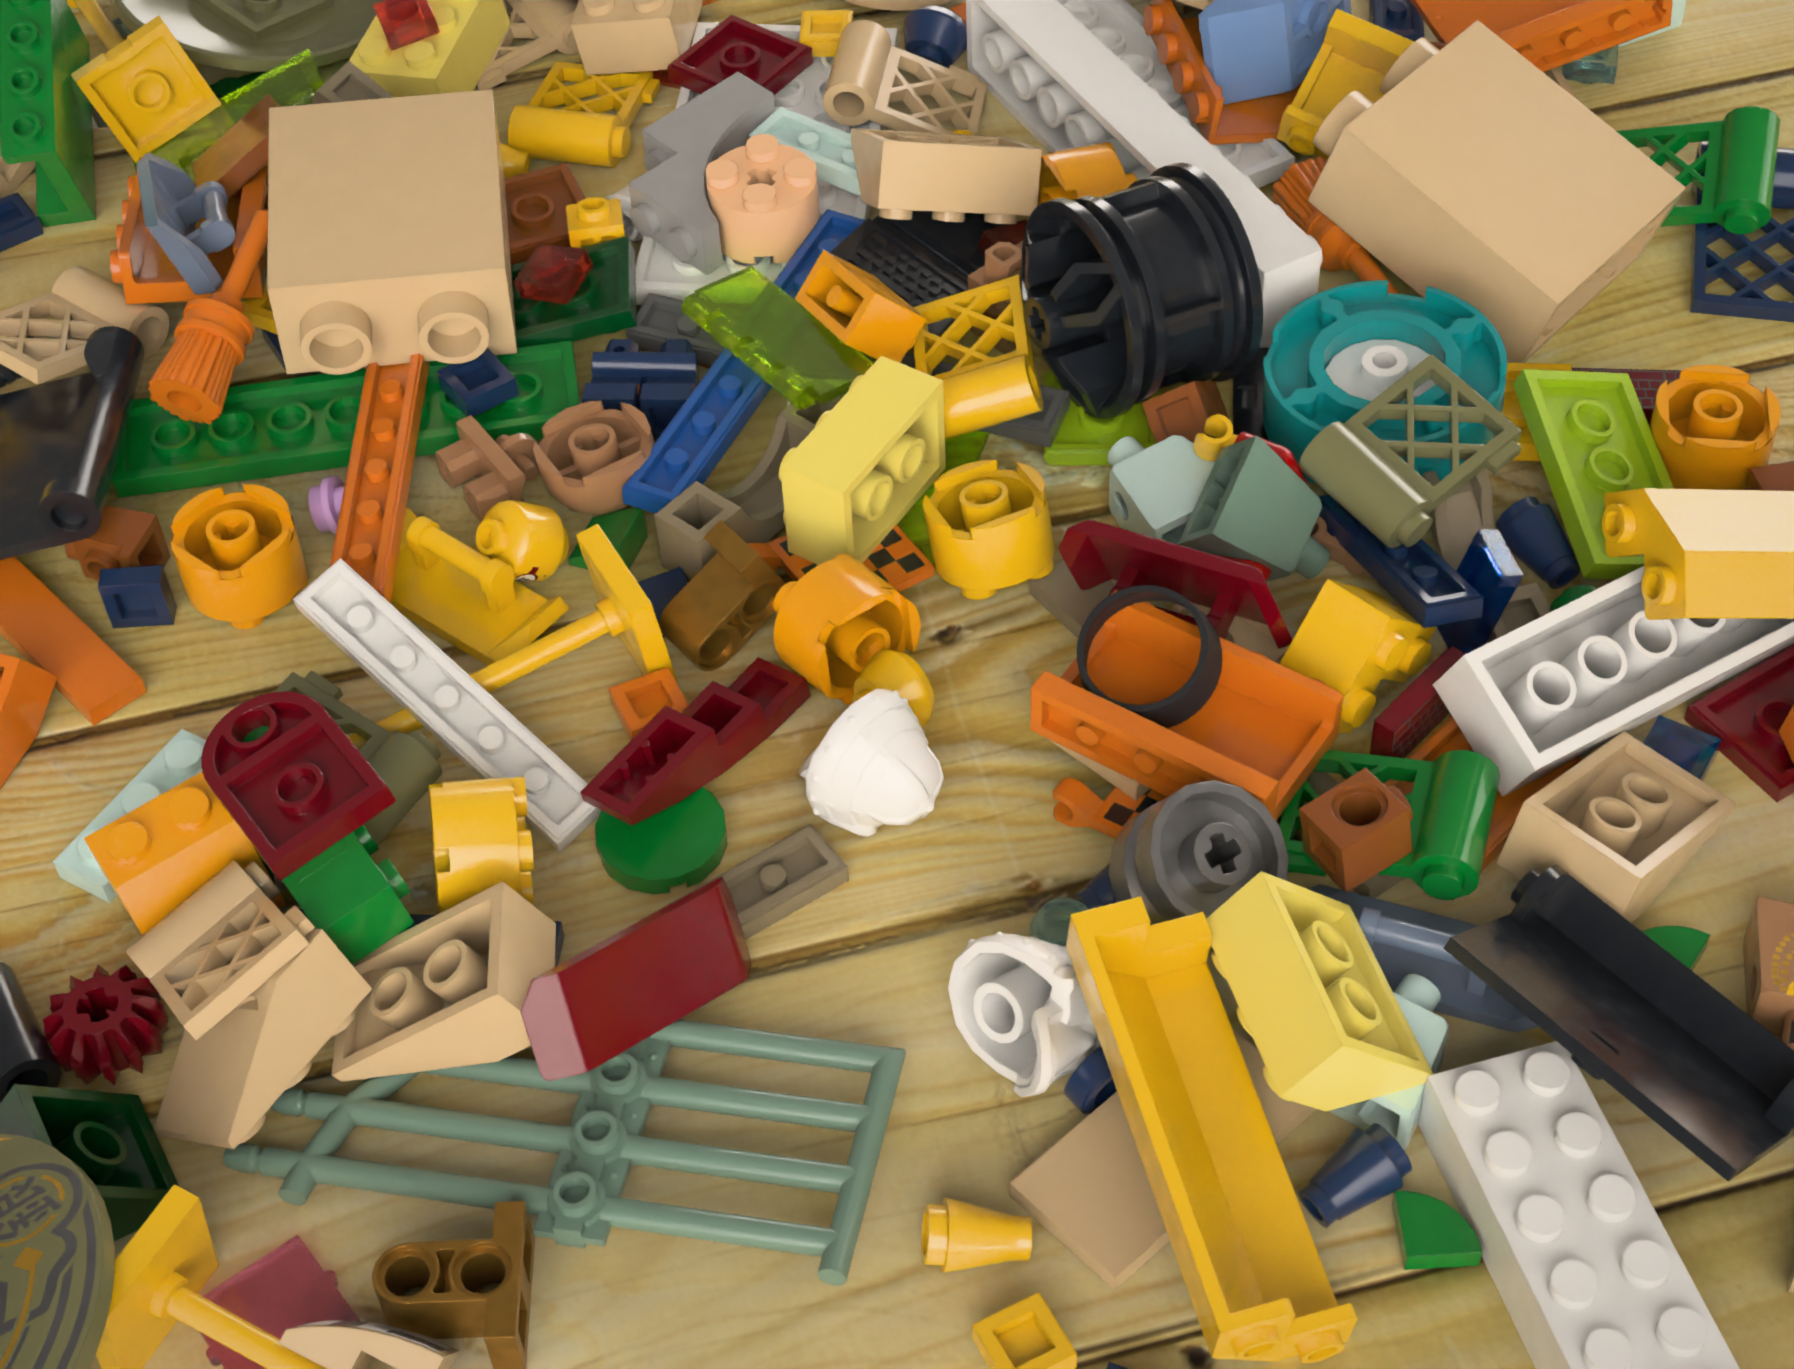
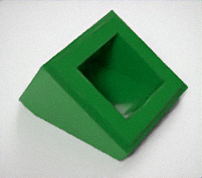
[568,507,648,569]

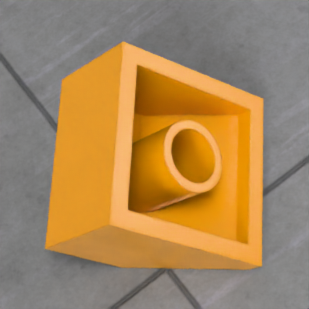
[84,772,285,936]

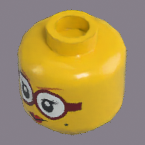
[476,500,569,582]

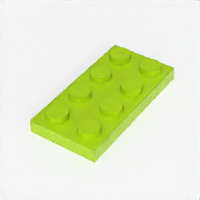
[1513,369,1674,579]

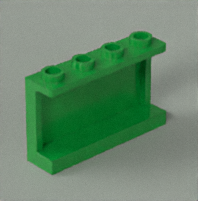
[0,0,96,227]

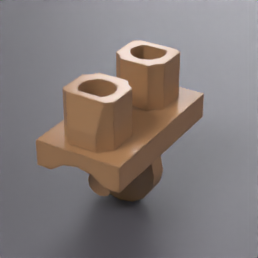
[435,415,539,522]

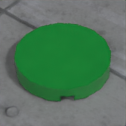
[595,787,728,894]

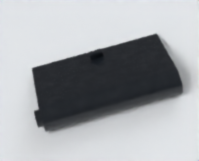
[0,326,145,560]
[1443,865,1794,1181]

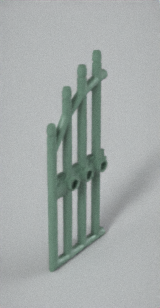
[223,1020,906,1286]

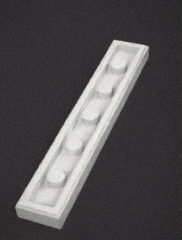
[293,558,602,852]

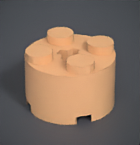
[705,134,820,264]

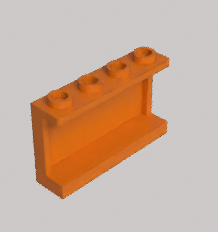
[110,157,268,304]
[1030,590,1343,821]

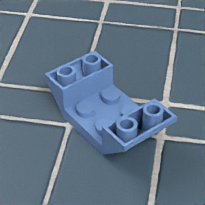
[1198,0,1352,105]

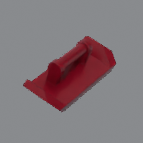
[1058,520,1292,649]
[520,876,751,1081]

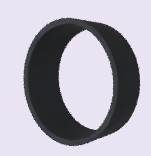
[1077,585,1222,728]

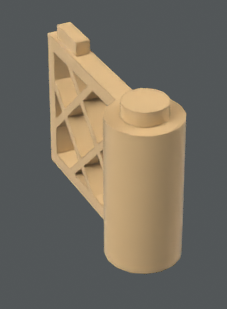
[473,0,579,91]
[823,20,988,135]
[0,266,170,385]
[125,860,315,1041]

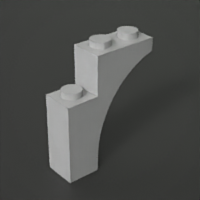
[628,72,775,275]

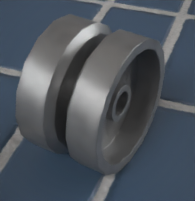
[1109,780,1289,925]

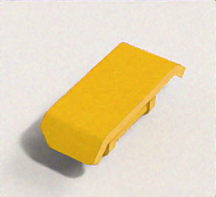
[391,508,570,666]

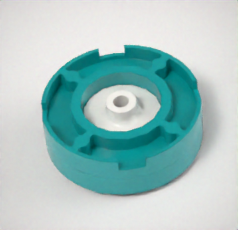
[1263,280,1507,485]

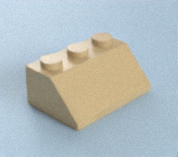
[851,128,1042,225]

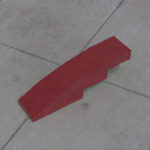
[580,657,811,826]

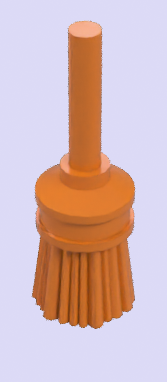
[1272,156,1399,294]
[148,210,268,425]

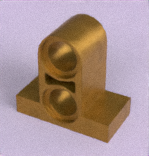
[659,519,786,672]
[372,1201,535,1369]

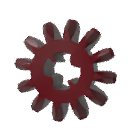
[43,964,169,1086]

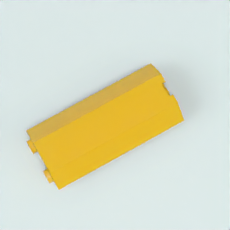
[1602,488,1794,620]
[1066,896,1358,1363]

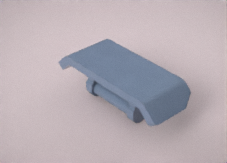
[136,152,235,295]
[1309,884,1539,1032]

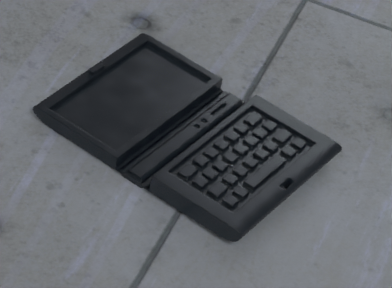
[830,211,1024,337]

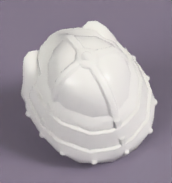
[798,688,944,837]
[948,932,1101,1097]

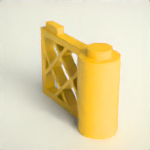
[508,61,661,168]
[907,274,1043,440]

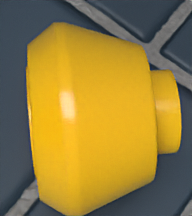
[852,649,935,727]

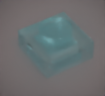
[1562,45,1618,84]

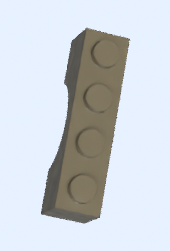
[654,382,843,583]

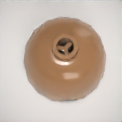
[533,401,654,515]

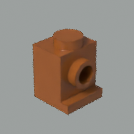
[65,505,171,581]

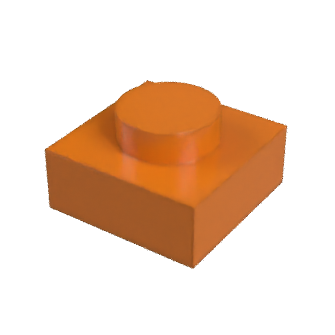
[609,667,688,741]

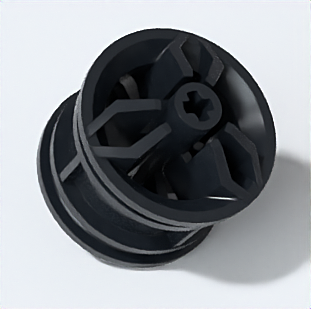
[1022,163,1263,420]

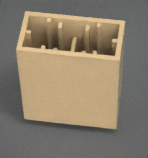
[1307,20,1686,363]
[267,89,517,375]

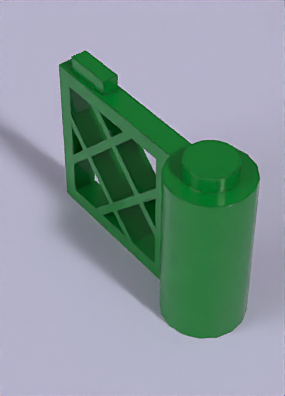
[1616,106,1780,234]
[1279,750,1501,900]

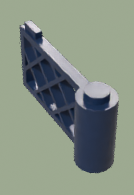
[1690,141,1794,322]

